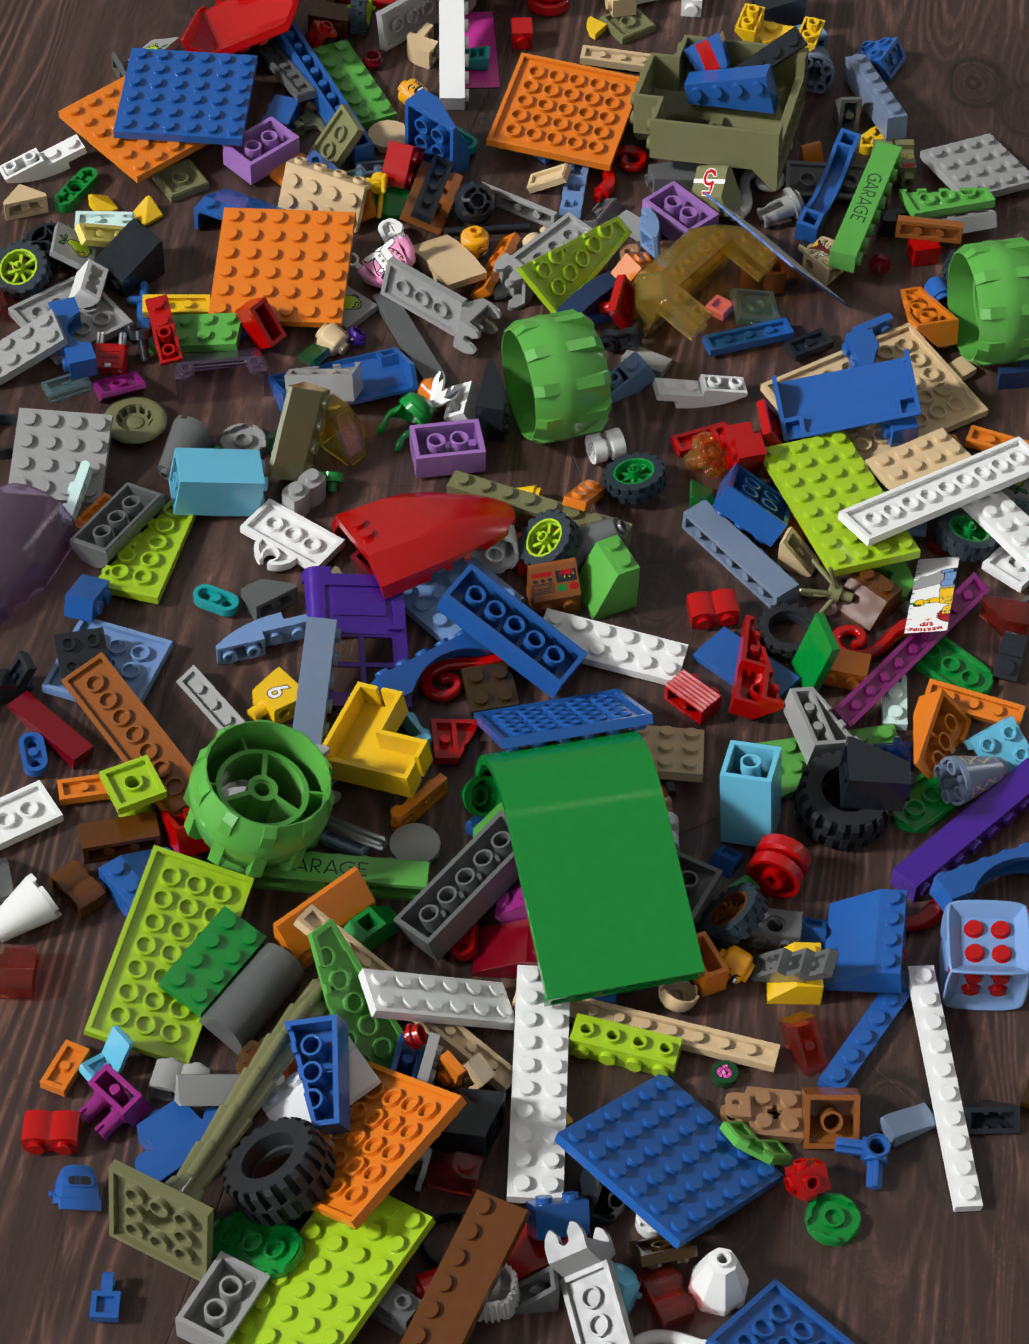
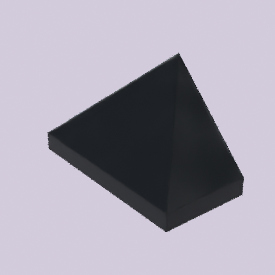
[964,1099,1020,1134]

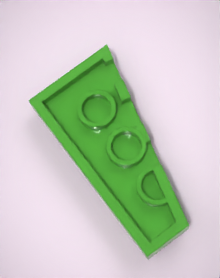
[898,187,996,218]

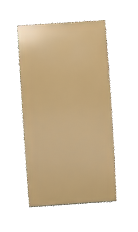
[413,234,487,290]

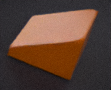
[799,141,824,162]

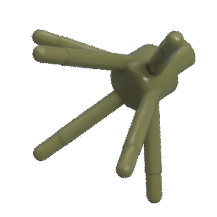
[799,558,854,613]

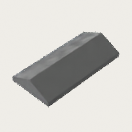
[785,160,867,200]

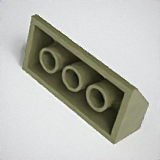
[266,382,331,481]

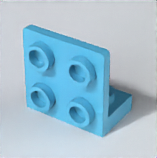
[963,716,1029,773]

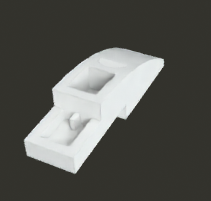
[0,134,87,183]
[653,374,748,409]

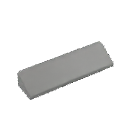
[482,182,561,227]
[933,208,997,233]
[174,1074,285,1106]

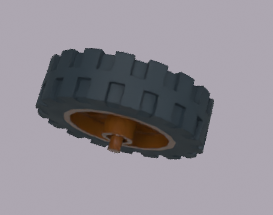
[700,882,768,948]

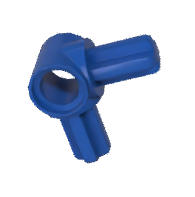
[835,1133,891,1190]

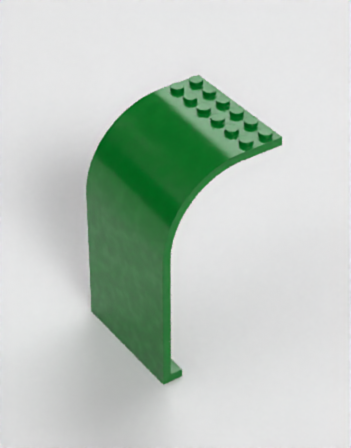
[473,730,705,1007]

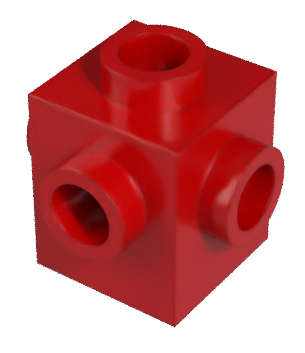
[784,1157,831,1201]

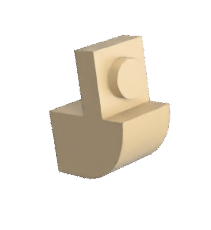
[407,22,439,69]

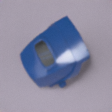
[49,1164,102,1212]

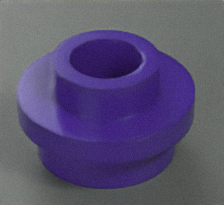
[346,326,367,346]

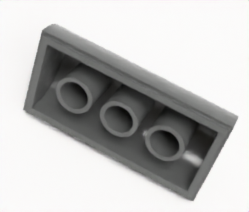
[69,482,166,568]
[199,943,305,1056]

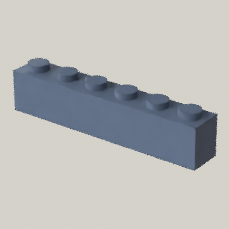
[844,54,908,141]
[682,500,799,608]
[293,616,342,744]

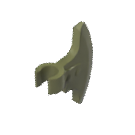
[292,106,327,136]

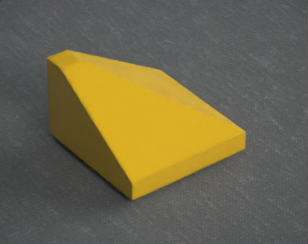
[88,194,118,211]
[133,195,163,226]

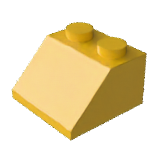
[766,942,824,1005]

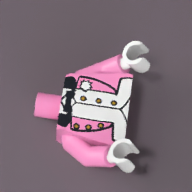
[350,221,415,288]

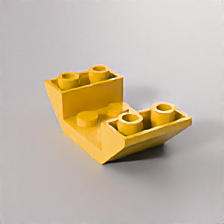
[734,3,825,52]

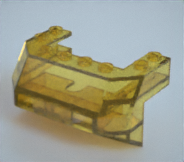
[632,224,779,342]

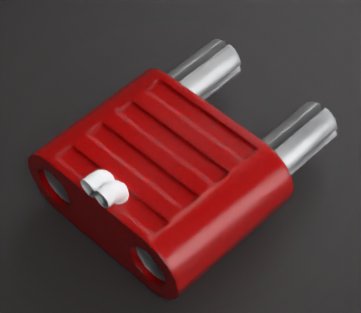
[93,331,129,374]

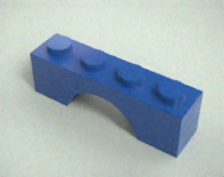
[48,297,98,380]

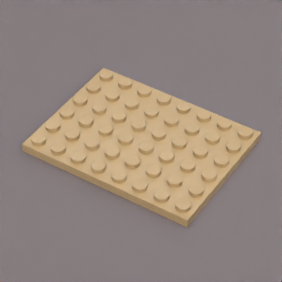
[760,322,989,462]

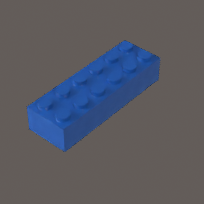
[436,563,588,699]

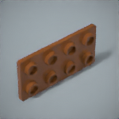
[400,161,463,235]

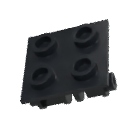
[54,627,109,680]

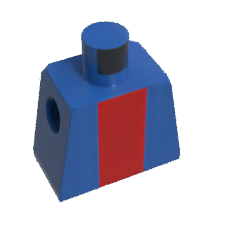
[683,30,731,71]

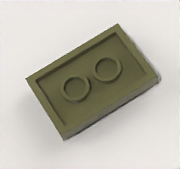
[308,104,365,168]

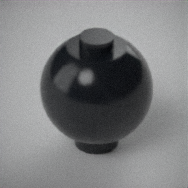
[453,181,496,225]

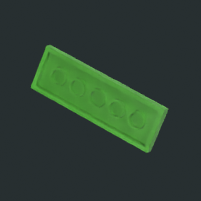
[312,39,397,129]

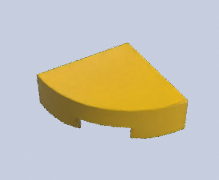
[586,16,607,40]

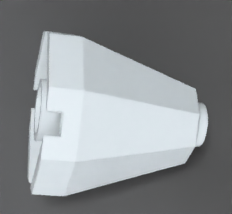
[688,1247,749,1317]

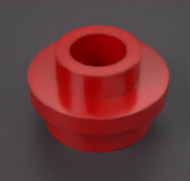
[403,1023,427,1050]

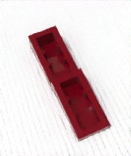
[7,691,94,770]

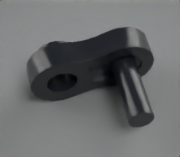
[600,318,643,352]
[120,323,153,361]

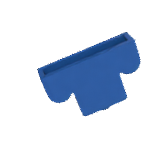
[135,1100,243,1183]

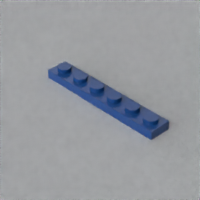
[817,971,911,1088]

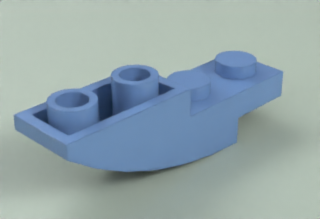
[216,612,307,665]

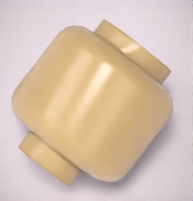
[315,323,350,356]

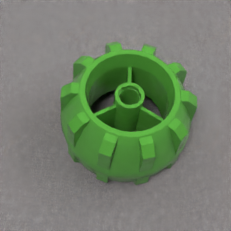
[947,237,1029,367]
[501,309,612,445]
[183,719,335,878]

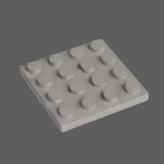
[919,133,1029,198]
[8,275,133,365]
[7,408,113,505]

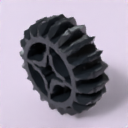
[22,220,74,271]

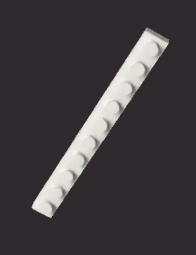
[906,965,983,1212]

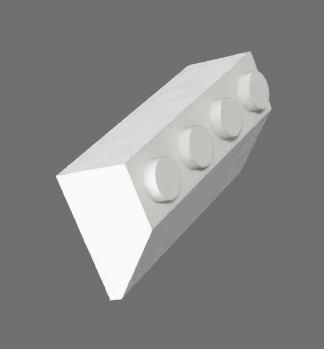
[262,1036,382,1122]

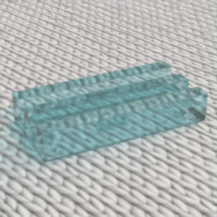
[41,374,93,403]

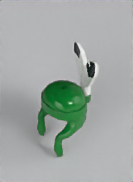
[376,371,461,452]

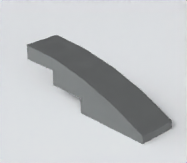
[750,948,839,983]

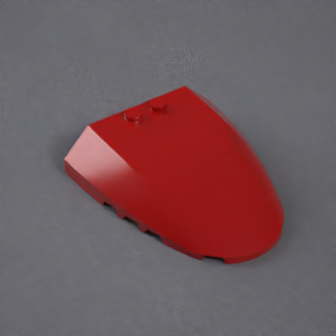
[332,491,516,599]

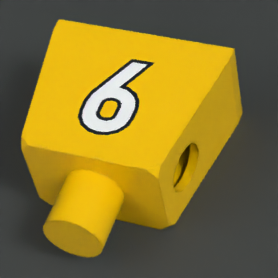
[247,667,298,724]

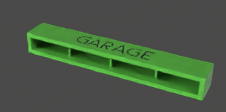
[828,141,904,273]
[220,851,430,901]

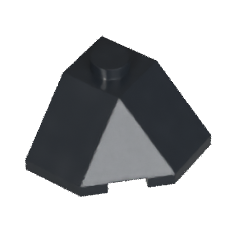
[578,1167,632,1226]

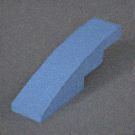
[559,163,590,218]
[639,207,661,258]

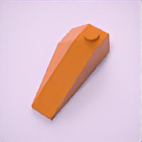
[900,286,959,348]
[913,689,972,779]

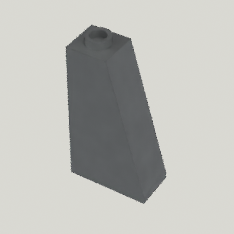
[645,161,707,194]

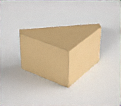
[3,184,49,221]
[777,527,820,577]
[461,1052,496,1089]

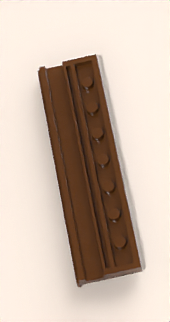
[400,1189,531,1344]

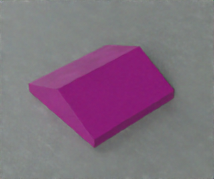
[91,371,147,403]

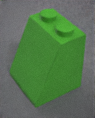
[578,535,640,621]

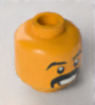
[398,79,428,105]
[461,226,489,259]
[719,945,755,984]

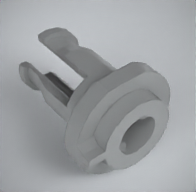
[757,187,805,228]

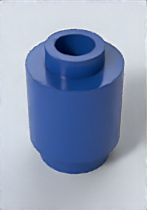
[924,276,948,308]

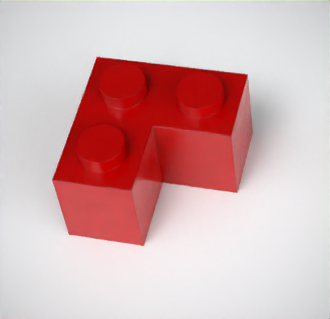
[382,140,426,190]
[718,421,767,474]

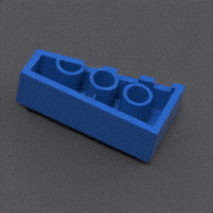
[684,64,779,114]
[284,1014,351,1135]

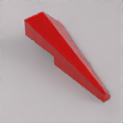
[729,614,785,720]

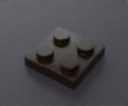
[461,662,520,716]
[628,1236,698,1269]

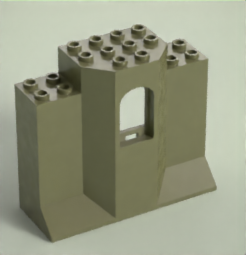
[630,35,809,191]

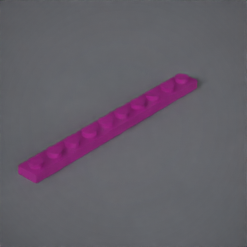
[831,572,991,730]

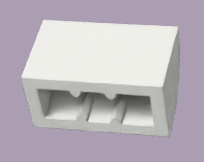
[69,259,108,308]
[443,381,479,422]

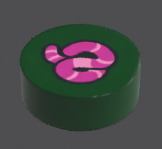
[711,1060,739,1088]

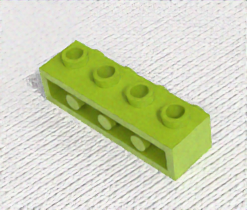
[568,1013,683,1079]

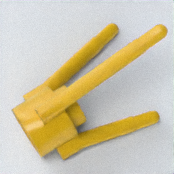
[366,172,388,219]

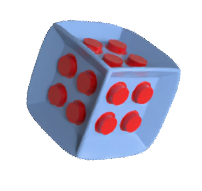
[939,900,1029,1011]

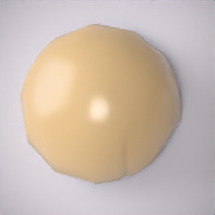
[658,981,700,1013]

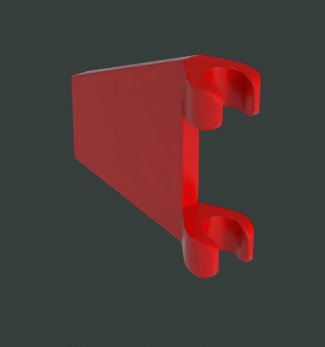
[507,1222,568,1281]

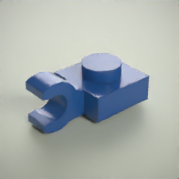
[89,1272,122,1323]

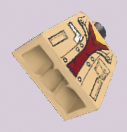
[798,236,844,286]

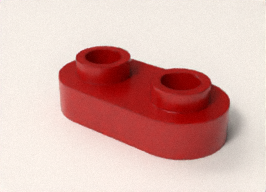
[450,921,479,961]

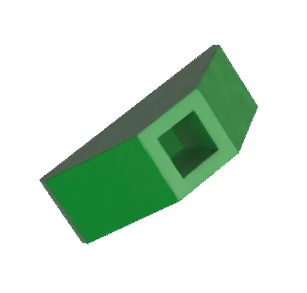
[343,906,400,951]

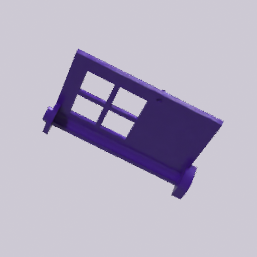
[301,566,412,716]

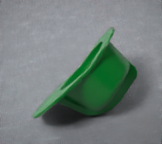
[459,775,501,817]

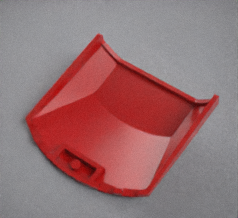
[181,0,300,54]

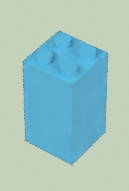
[169,447,268,517]
[720,740,782,847]

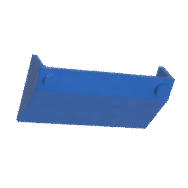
[194,188,284,230]
[266,347,418,413]
[771,349,922,442]

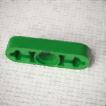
[54,167,99,213]

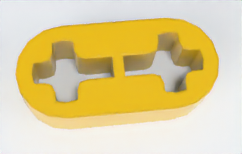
[859,126,884,155]

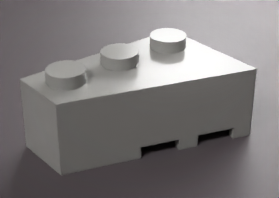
[284,362,364,405]
[783,686,860,765]

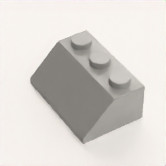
[175,1251,271,1344]

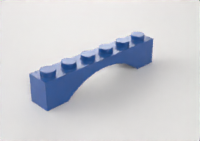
[794,128,862,244]
[842,329,920,447]
[371,629,493,707]
[929,842,1029,912]

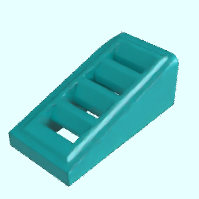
[465,46,490,70]

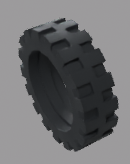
[757,602,815,663]

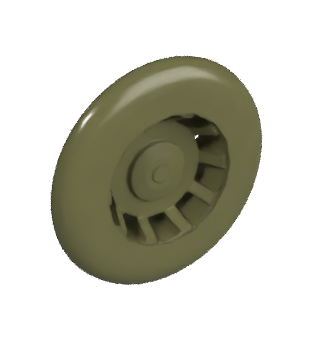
[105,397,168,444]

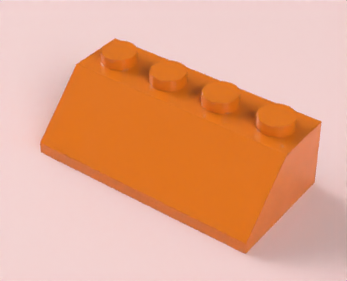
[273,866,376,969]

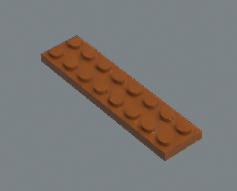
[61,652,193,815]

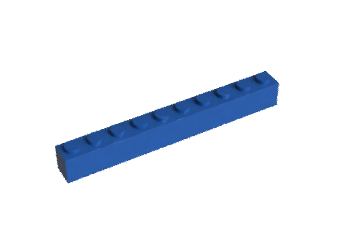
[273,21,374,167]

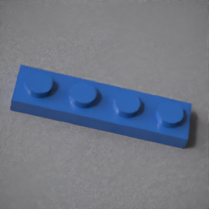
[702,317,794,357]

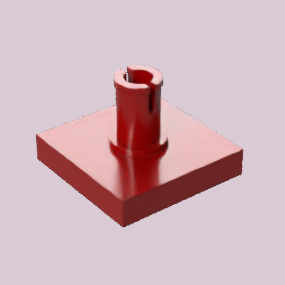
[599,274,644,329]
[754,399,790,446]

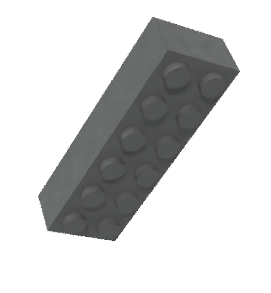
[393,810,519,961]

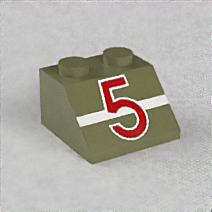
[691,165,744,217]

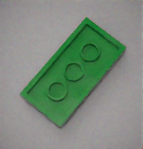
[158,906,267,1018]

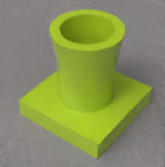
[99,755,167,817]

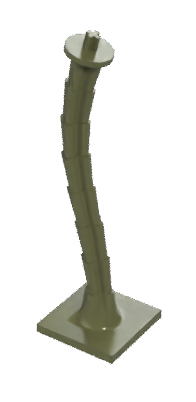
[108,977,328,1281]

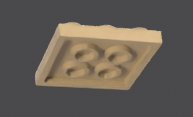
[629,725,704,782]

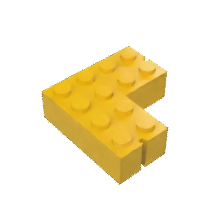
[323,682,433,798]

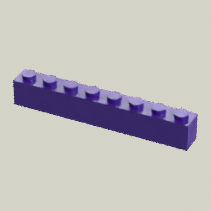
[890,758,1029,902]

